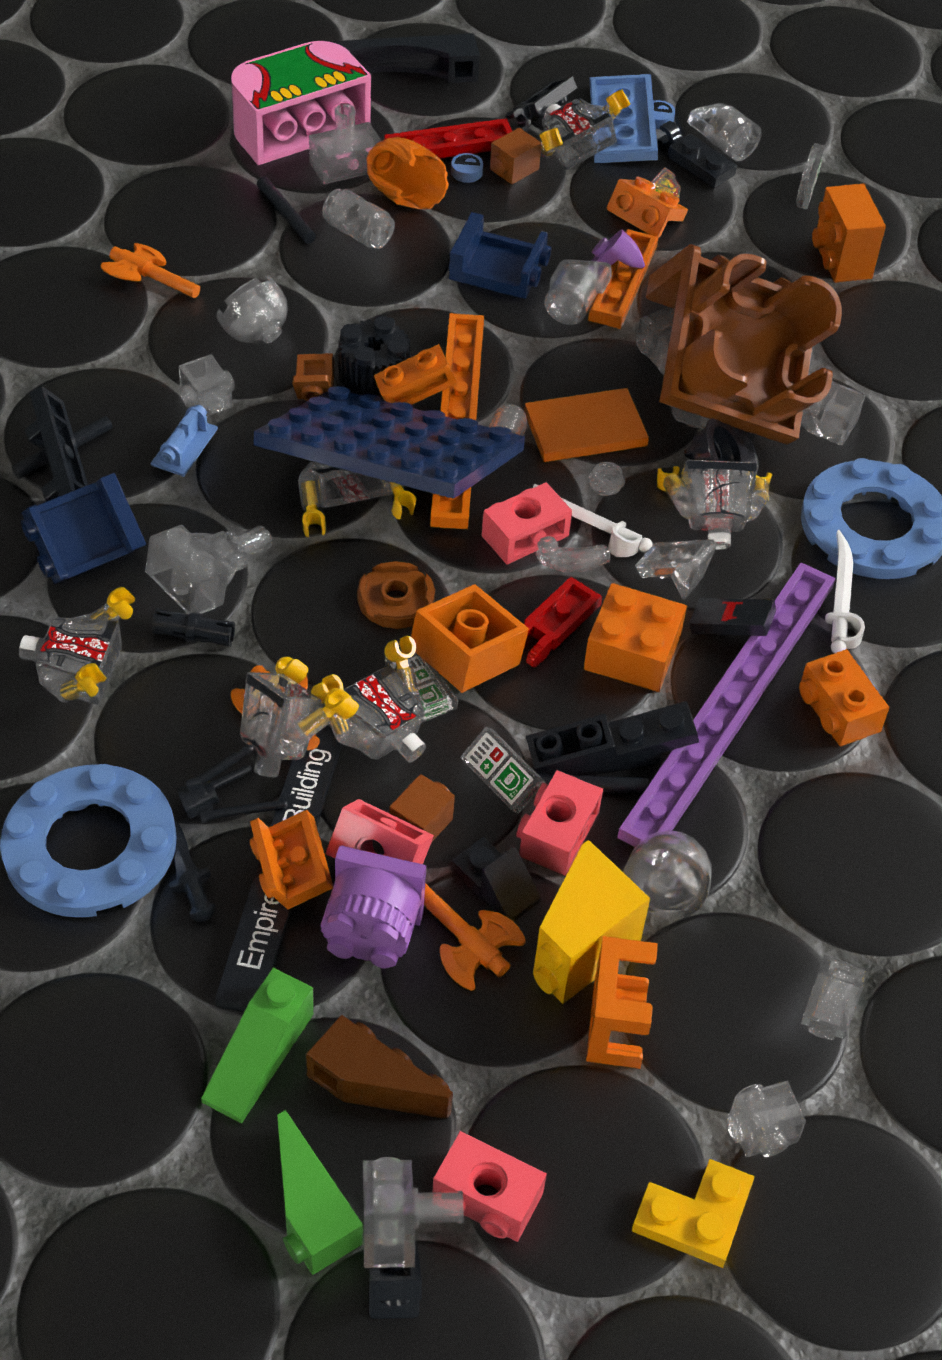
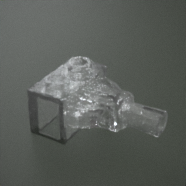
[145,524,272,614]

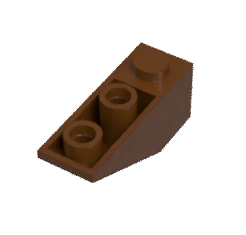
[306,1015,453,1119]

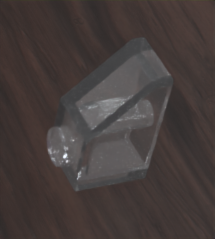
[801,955,866,1040]

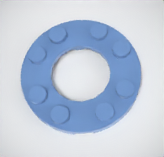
[801,458,942,579]
[0,764,177,917]

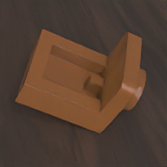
[292,353,335,401]

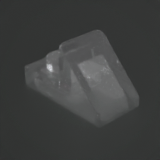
[635,539,717,599]

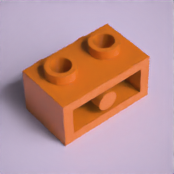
[799,649,890,747]

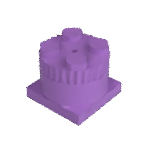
[320,846,426,969]

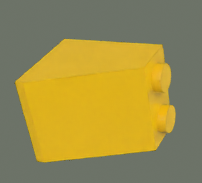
[533,840,650,1004]

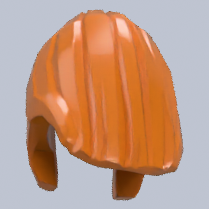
[366,137,449,209]

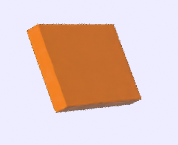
[524,388,649,462]

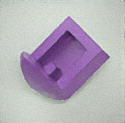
[588,230,645,276]

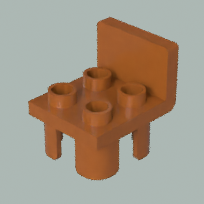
[646,244,842,445]

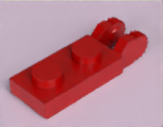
[524,577,602,668]

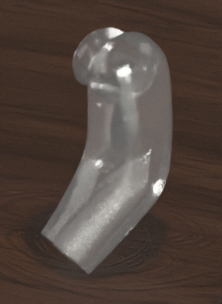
[535,536,610,574]

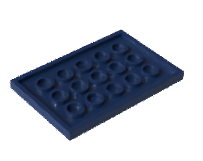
[254,386,525,499]

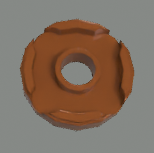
[357,561,435,629]

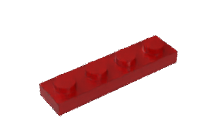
[384,118,512,158]

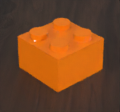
[812,183,886,283]
[584,583,687,692]
[411,584,529,693]

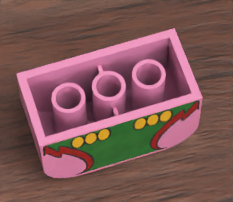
[231,41,371,165]

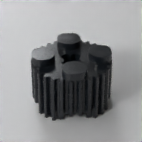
[338,315,410,397]

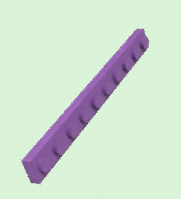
[618,563,835,857]

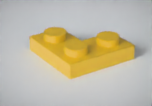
[632,1159,755,1268]

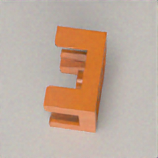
[586,936,658,1069]

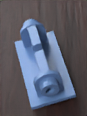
[151,405,218,477]

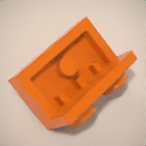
[607,177,688,238]
[374,344,457,405]
[250,810,333,910]

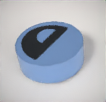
[653,100,675,129]
[451,153,483,183]

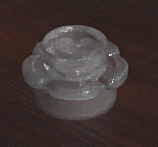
[589,462,625,496]

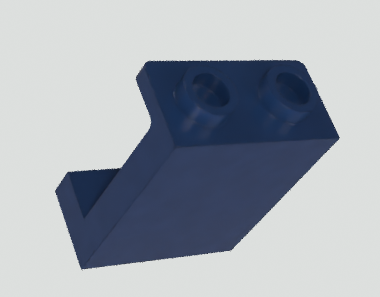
[449,212,551,299]
[21,473,147,585]

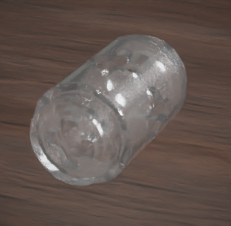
[322,188,395,249]

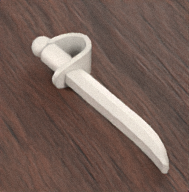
[533,484,652,557]
[825,530,865,653]

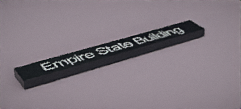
[215,716,346,1012]

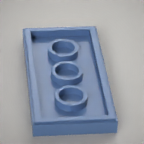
[589,74,658,163]

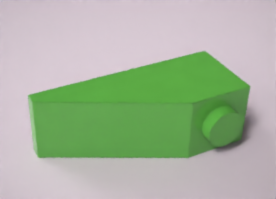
[201,968,314,1124]
[277,1110,363,1275]

